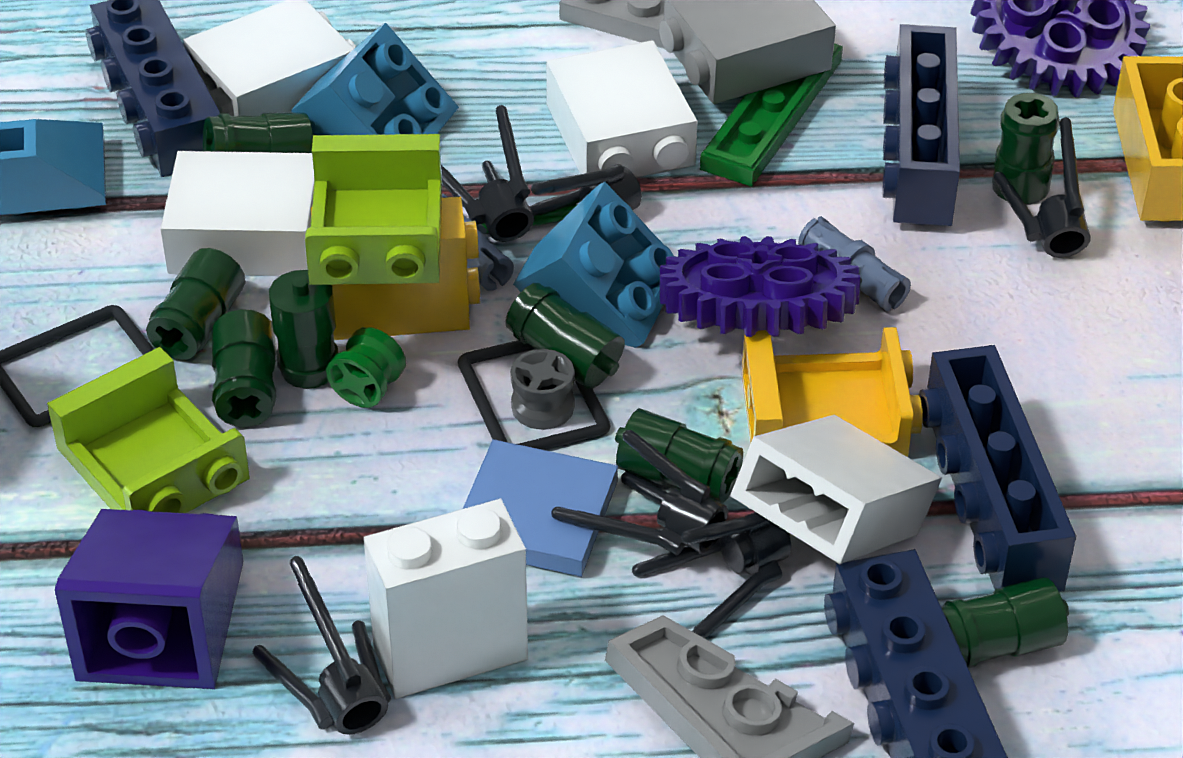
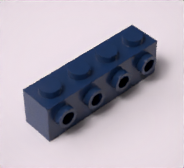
[85,0,220,177]
[882,24,960,226]
[919,345,1076,592]
[824,549,1008,758]

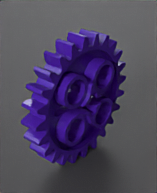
[970,0,1150,98]
[660,236,861,337]

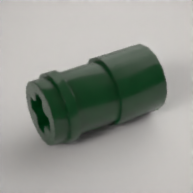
[992,93,1060,205]
[203,113,317,153]
[146,248,246,360]
[269,270,339,389]
[505,283,625,389]
[212,309,276,428]
[615,408,744,503]
[941,577,1069,669]

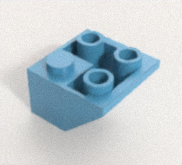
[291,23,459,135]
[0,119,106,215]
[513,182,675,348]

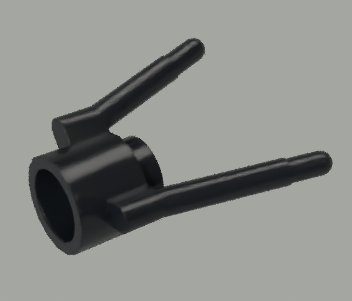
[441,105,534,242]
[993,117,1090,258]
[529,164,642,216]
[551,430,728,555]
[632,512,792,638]
[252,556,391,735]

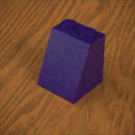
[54,509,244,689]

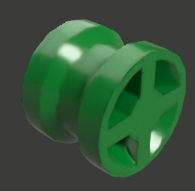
[326,327,406,408]

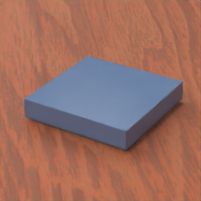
[463,439,618,577]

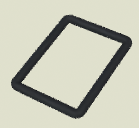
[0,305,154,427]
[458,340,611,450]

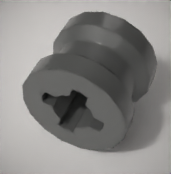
[510,349,575,430]

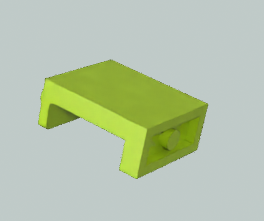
[305,134,442,285]
[47,347,250,513]

